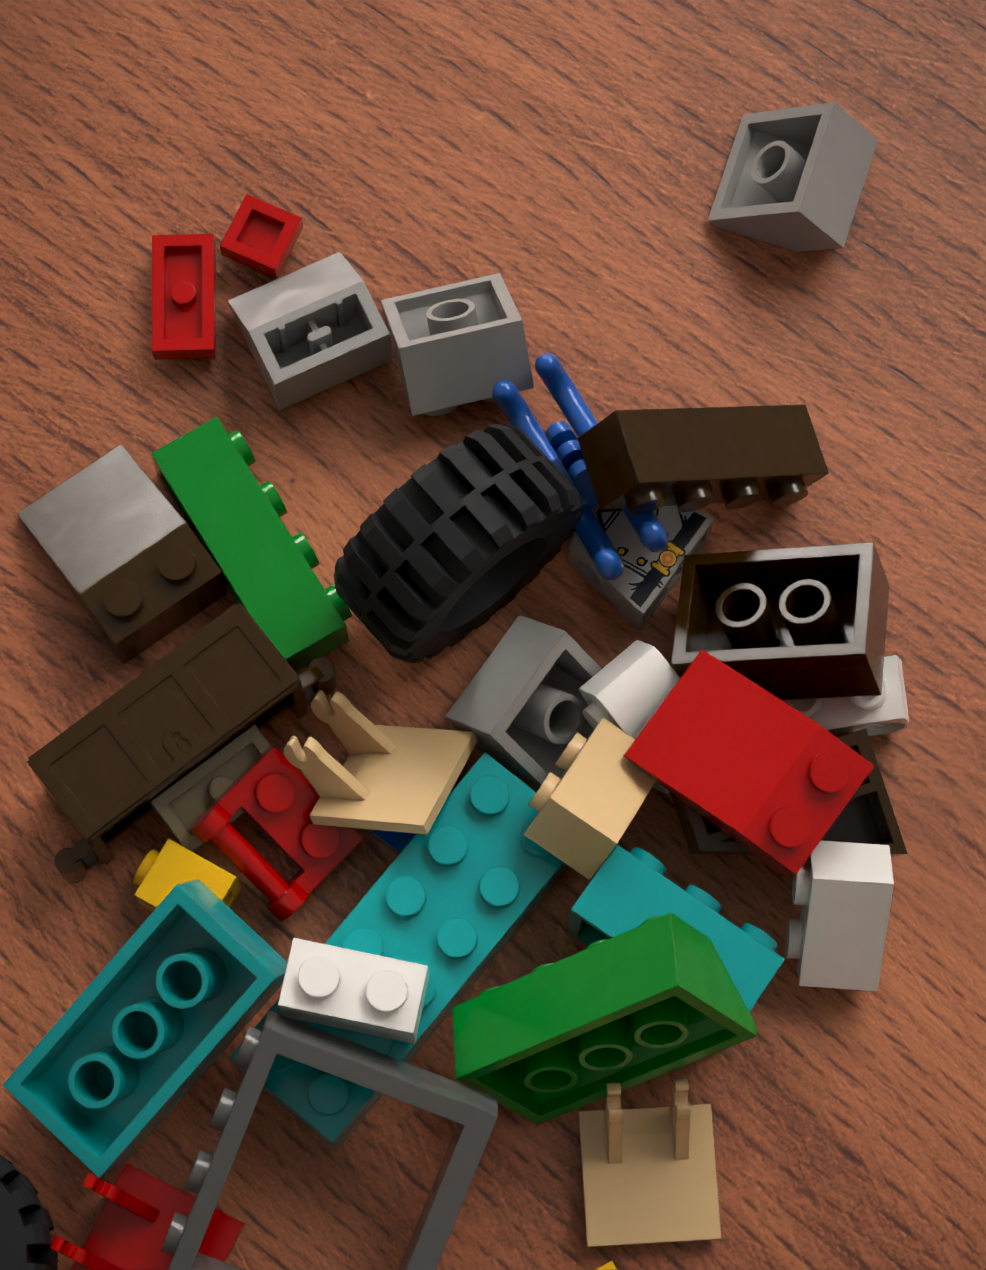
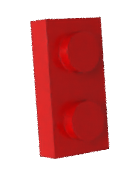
[152,234,216,360]

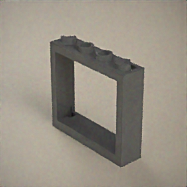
[161,1010,498,1270]

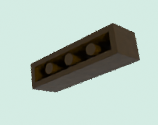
[577,405,829,515]

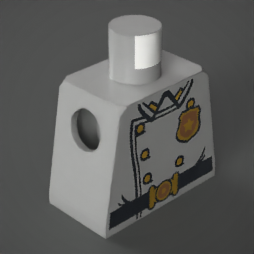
[568,505,714,631]

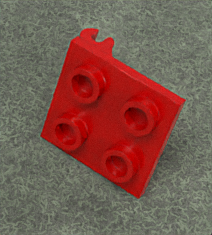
[49,1163,245,1270]

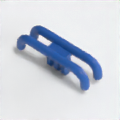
[492,353,668,580]

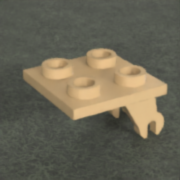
[284,690,478,834]
[578,1079,721,1247]

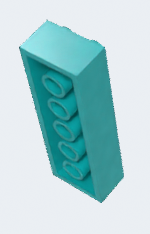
[230,752,570,1151]

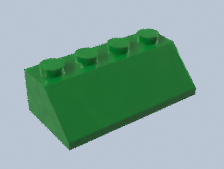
[452,912,757,1125]

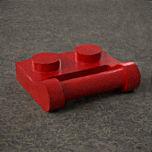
[190,746,364,922]

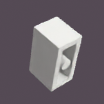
[785,840,894,991]
[278,938,429,1044]

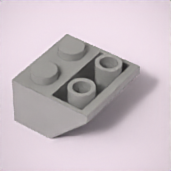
[228,252,392,410]

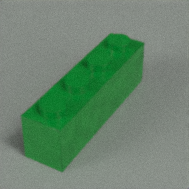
[151,416,352,672]

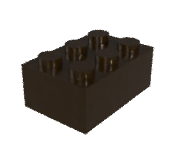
[671,543,889,700]

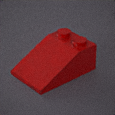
[623,649,874,875]

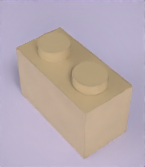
[524,718,656,880]

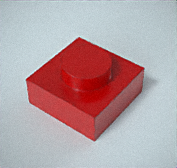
[220,194,303,279]

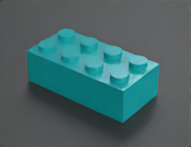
[3,879,288,1178]

